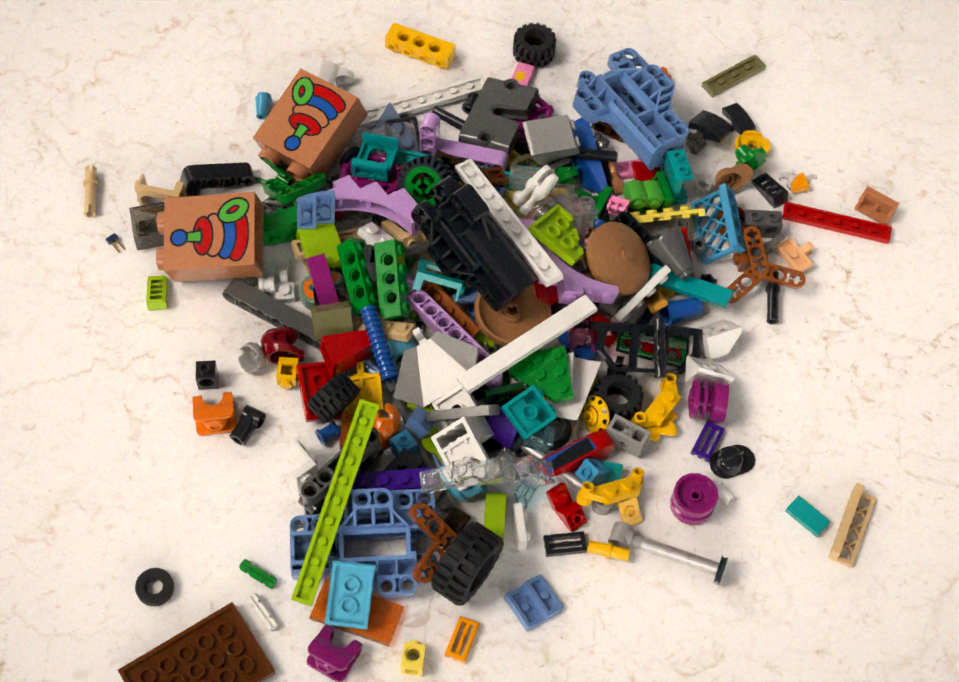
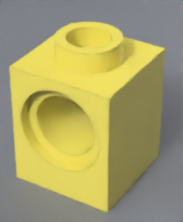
[401,640,426,676]

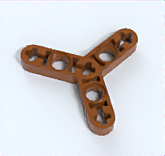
[727,226,806,304]

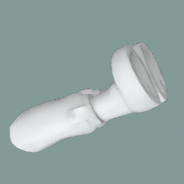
[512,164,559,219]

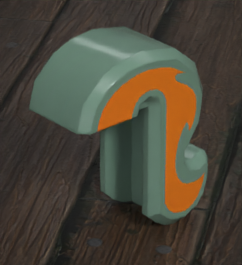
[300,271,343,310]

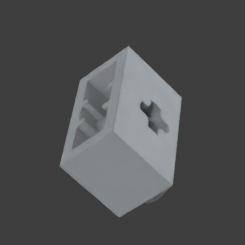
[606,414,651,458]

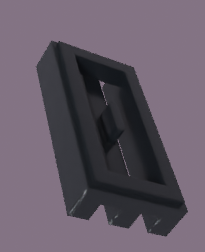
[543,531,587,557]

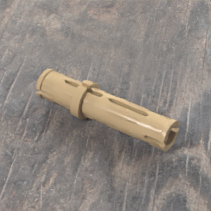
[83,165,98,217]

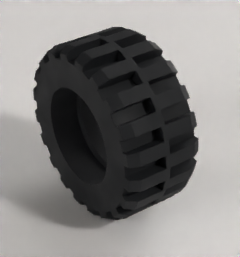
[431,522,504,606]

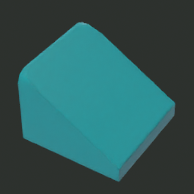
[603,461,623,484]

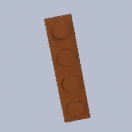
[422,281,482,340]

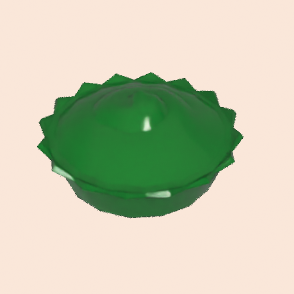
[555,165,580,187]

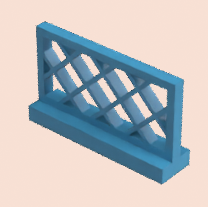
[691,183,746,265]

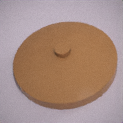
[586,222,650,296]
[474,284,551,346]

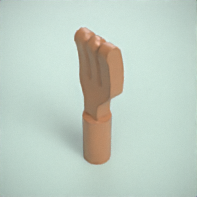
[608,162,624,195]

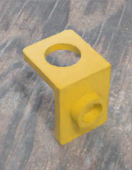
[615,497,642,526]

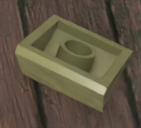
[310,301,354,341]

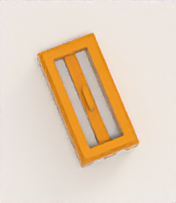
[445,616,480,664]

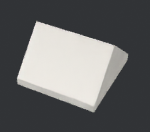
[685,355,734,389]

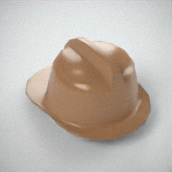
[714,164,753,197]

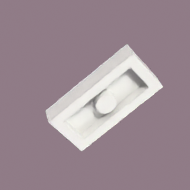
[512,503,530,549]

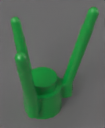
[254,158,294,186]

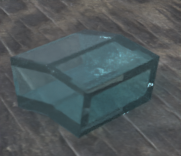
[513,474,539,510]

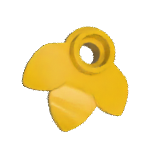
[646,411,677,442]

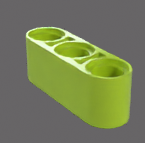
[484,492,506,548]

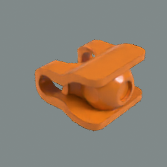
[192,392,236,436]

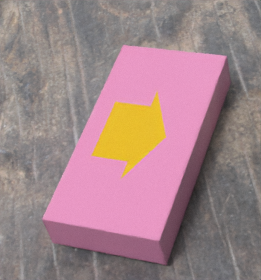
[511,62,535,86]

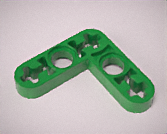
[262,173,328,204]

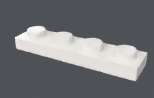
[610,265,671,323]

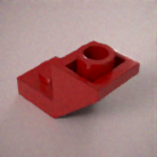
[545,482,588,532]

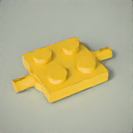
[344,362,385,416]

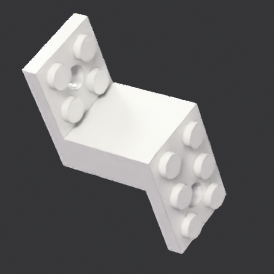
[431,385,495,491]

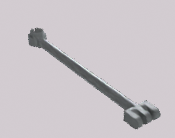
[386,380,453,512]

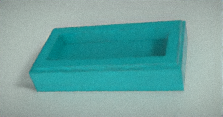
[785,495,831,537]

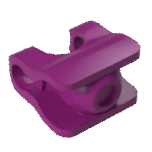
[307,624,363,682]

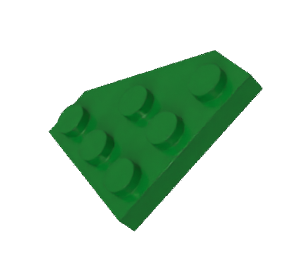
[509,345,574,403]

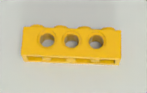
[385,23,456,70]

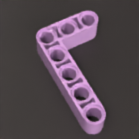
[420,113,509,171]

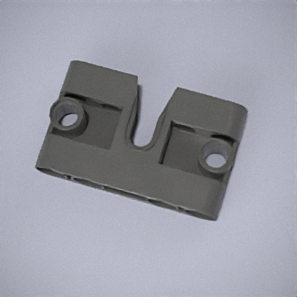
[458,77,539,156]
[298,427,385,515]

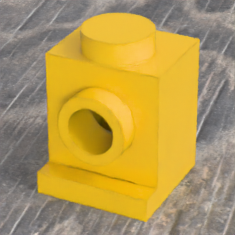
[276,357,299,389]

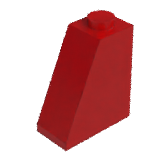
[320,330,372,378]

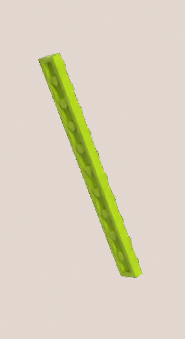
[291,399,380,607]

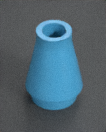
[255,92,273,120]

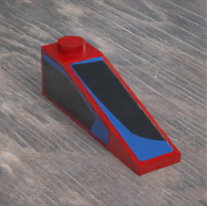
[534,429,615,480]

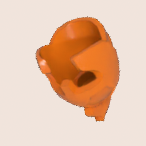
[373,403,401,450]

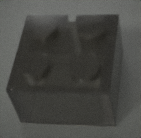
[129,202,165,251]

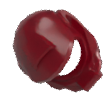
[260,326,305,364]

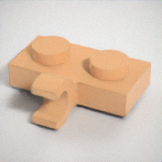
[775,237,814,272]

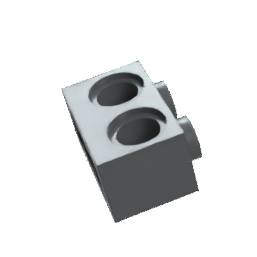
[741,209,783,238]

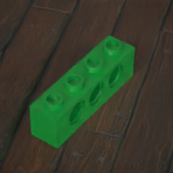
[337,237,379,317]
[374,239,411,321]

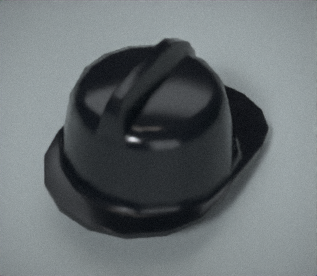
[710,444,756,479]

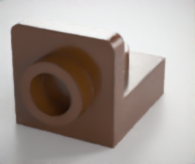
[481,167,509,187]

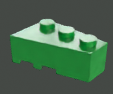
[264,202,297,246]

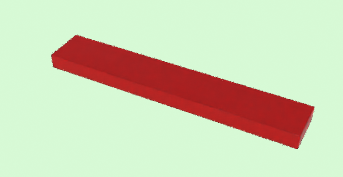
[782,201,892,244]

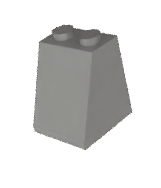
[522,115,581,166]

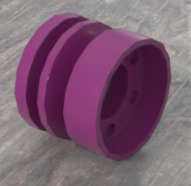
[688,378,729,423]

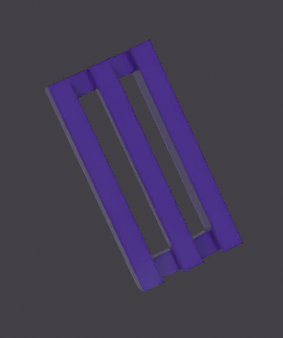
[690,420,725,462]

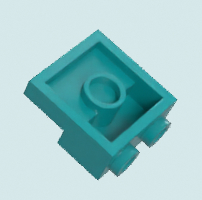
[501,384,557,441]

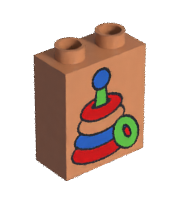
[253,68,367,181]
[156,192,264,282]

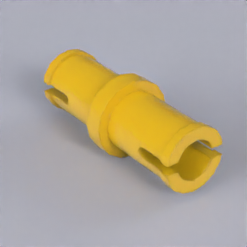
[587,540,630,562]

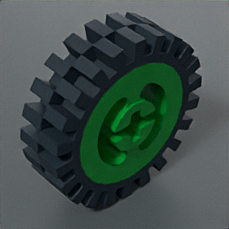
[397,155,456,210]

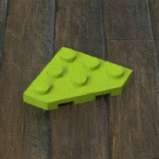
[528,204,584,266]

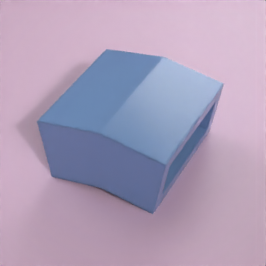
[405,405,435,439]

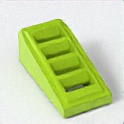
[146,275,167,310]

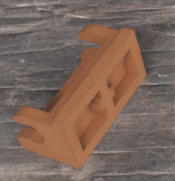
[854,186,900,225]

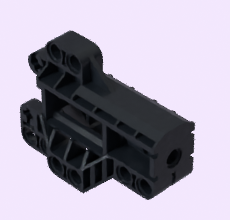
[411,175,539,312]

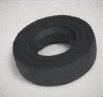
[135,568,174,606]

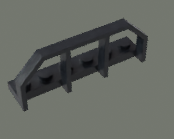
[588,321,703,374]

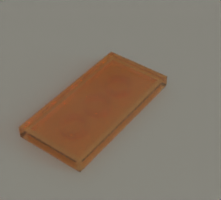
[309,579,404,647]

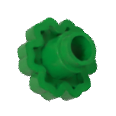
[735,144,768,172]

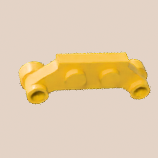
[630,373,681,428]
[576,467,644,506]

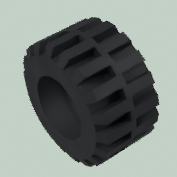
[513,22,556,69]
[307,372,360,424]
[594,372,644,424]

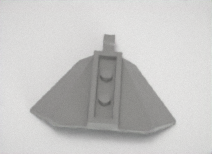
[393,327,479,408]

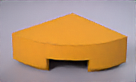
[791,172,810,193]

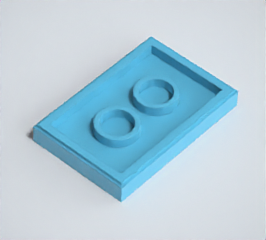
[325,559,376,629]

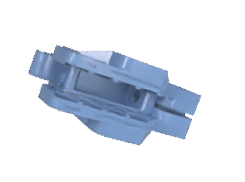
[573,48,689,171]
[290,488,438,599]

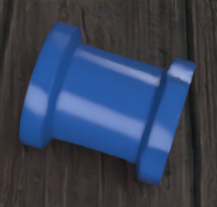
[315,421,341,446]

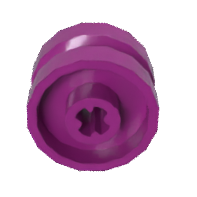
[670,473,718,525]

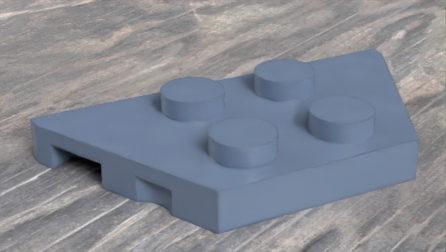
[371,102,419,155]

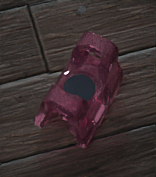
[568,315,595,353]

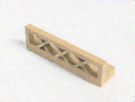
[828,483,876,568]

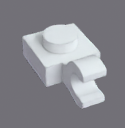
[275,269,295,303]

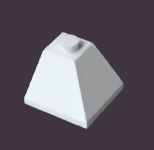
[697,319,742,360]

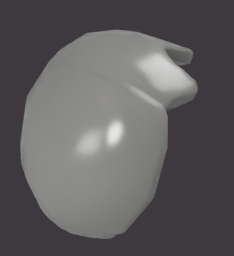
[238,342,266,374]

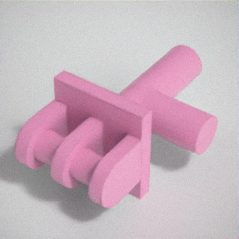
[606,195,630,215]

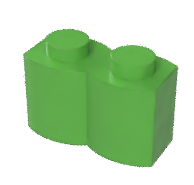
[622,180,665,209]

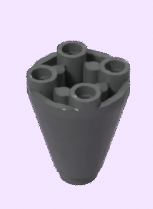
[646,226,694,280]

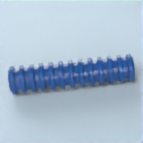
[360,305,398,382]

